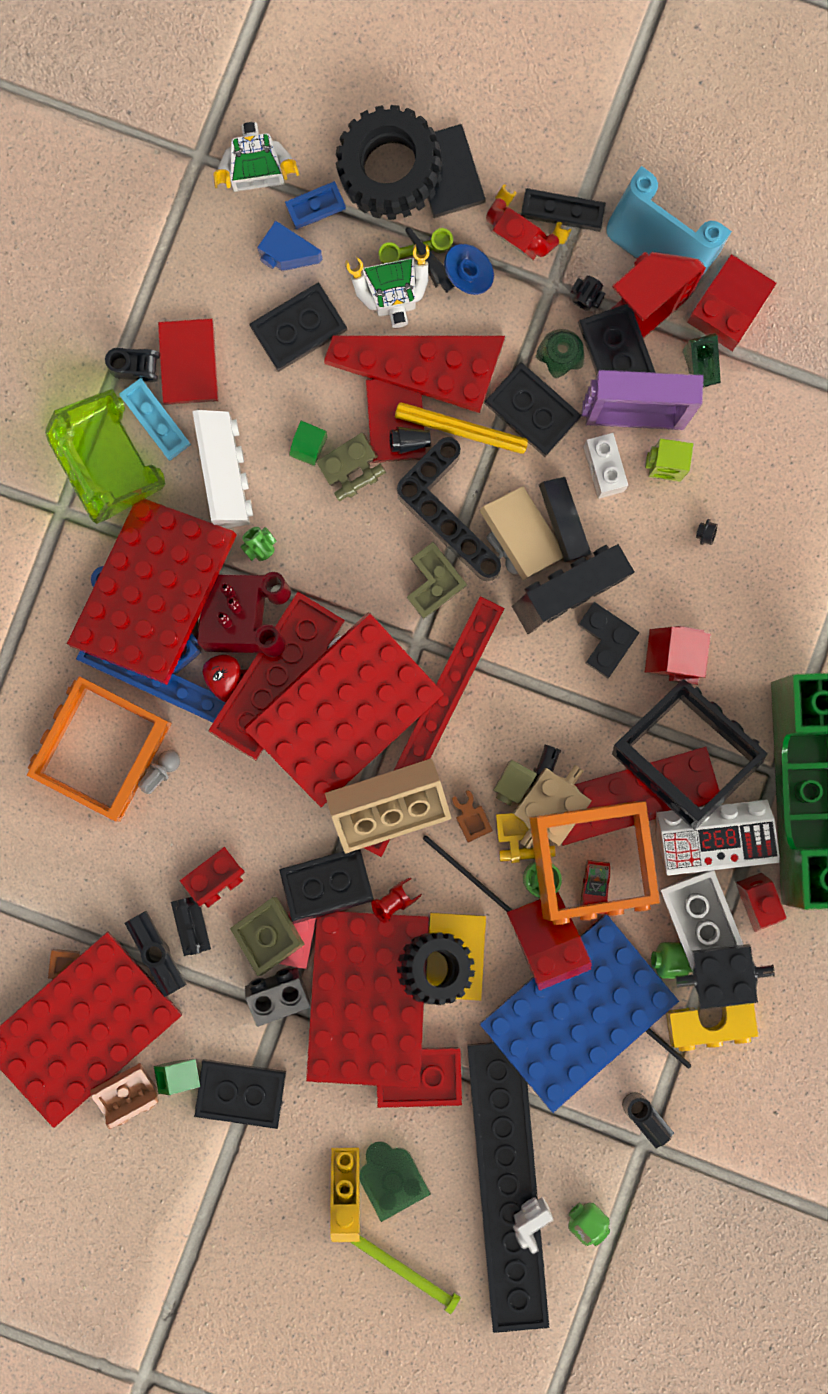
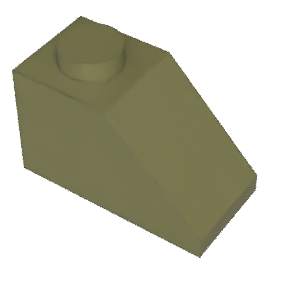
[493,760,537,806]

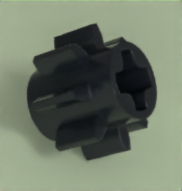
[570,276,605,311]

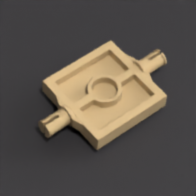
[513,765,592,849]

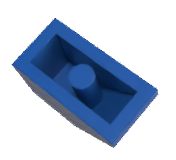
[257,221,323,271]

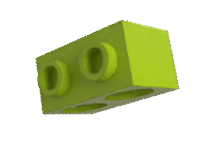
[645,438,694,482]

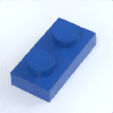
[285,181,346,230]

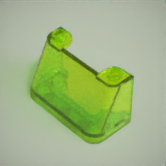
[45,389,166,524]

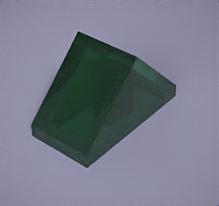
[683,333,721,388]

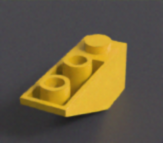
[330,1148,360,1242]

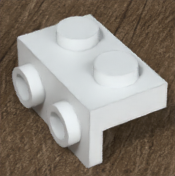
[513,1197,553,1253]

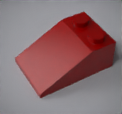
[687,254,777,352]
[507,892,591,991]

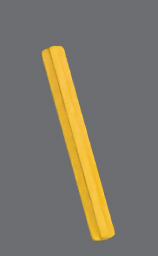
[395,403,528,454]

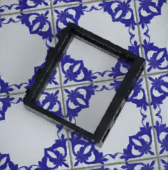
[612,678,768,831]

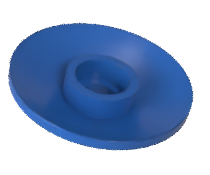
[444,244,494,295]

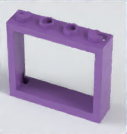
[581,370,703,430]

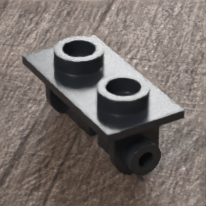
[171,897,211,956]

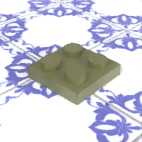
[230,897,305,976]

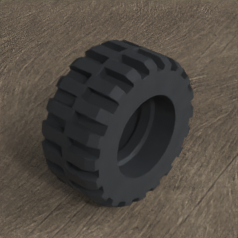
[336,105,443,220]

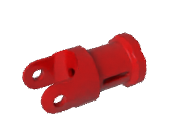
[371,878,422,922]

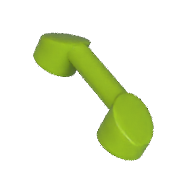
[379,228,453,264]

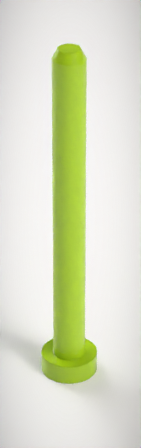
[350,1235,461,1314]

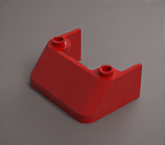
[611,252,706,338]

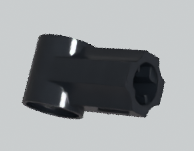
[622,1092,674,1149]

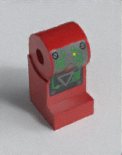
[580,860,610,915]

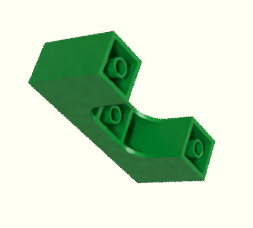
[771,673,828,910]

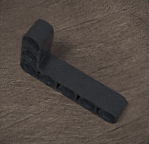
[397,437,501,582]

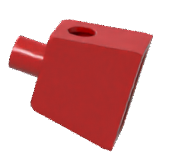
[735,873,787,932]

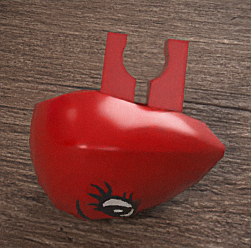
[202,654,247,702]

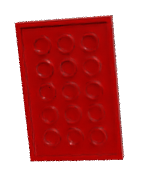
[67,496,237,685]
[244,612,444,807]
[306,911,429,1088]
[0,931,182,1128]

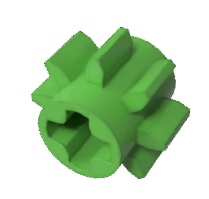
[241,527,277,561]

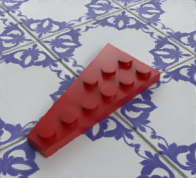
[324,336,506,413]

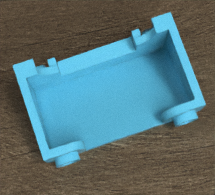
[606,166,732,278]

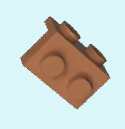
[90,1063,159,1129]

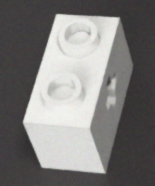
[583,433,628,499]

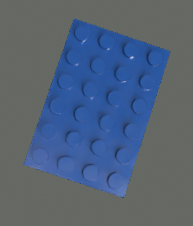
[479,915,679,1113]

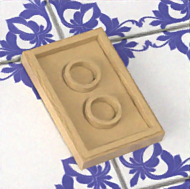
[479,486,563,581]

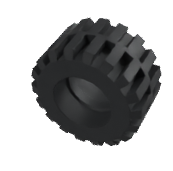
[397,933,475,1005]

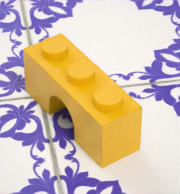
[666,1003,759,1051]

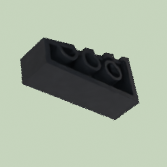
[512,544,635,634]

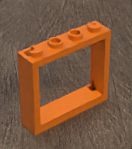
[26,676,172,822]
[529,801,660,925]

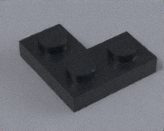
[578,602,640,679]

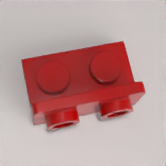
[179,846,245,908]

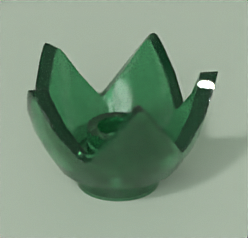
[536,329,585,379]

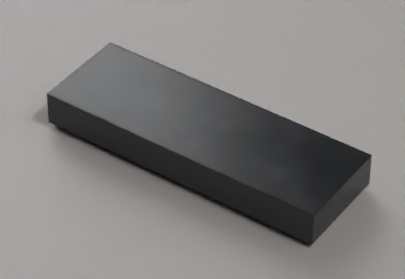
[521,188,606,232]
[539,477,591,562]

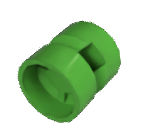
[523,862,562,898]

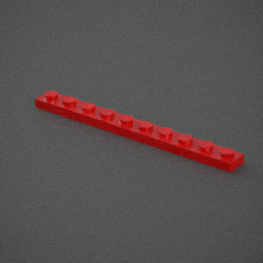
[364,596,505,857]

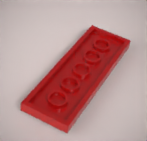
[208,592,345,761]
[561,746,720,846]

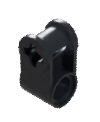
[105,348,160,382]

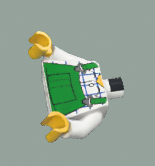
[213,122,299,192]
[345,244,429,328]

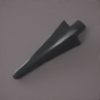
[405,227,455,293]

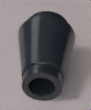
[389,427,431,454]

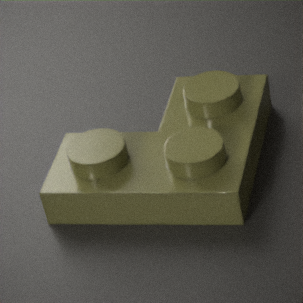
[407,542,467,620]

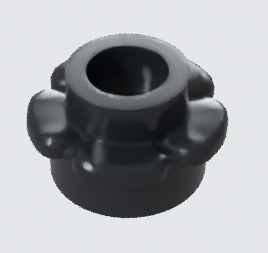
[696,519,718,545]

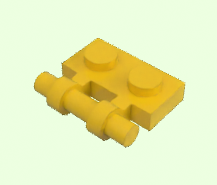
[496,813,556,864]

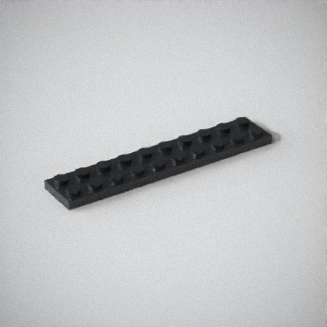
[467,1042,550,1333]

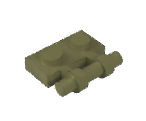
[316,432,386,501]

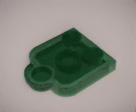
[359,1141,431,1222]

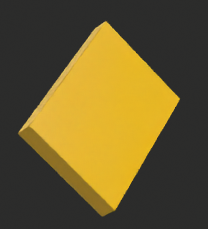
[426,912,486,1001]

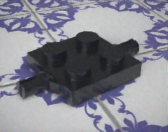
[675,944,775,1009]

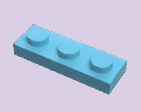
[119,378,191,461]

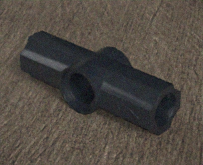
[125,911,187,997]

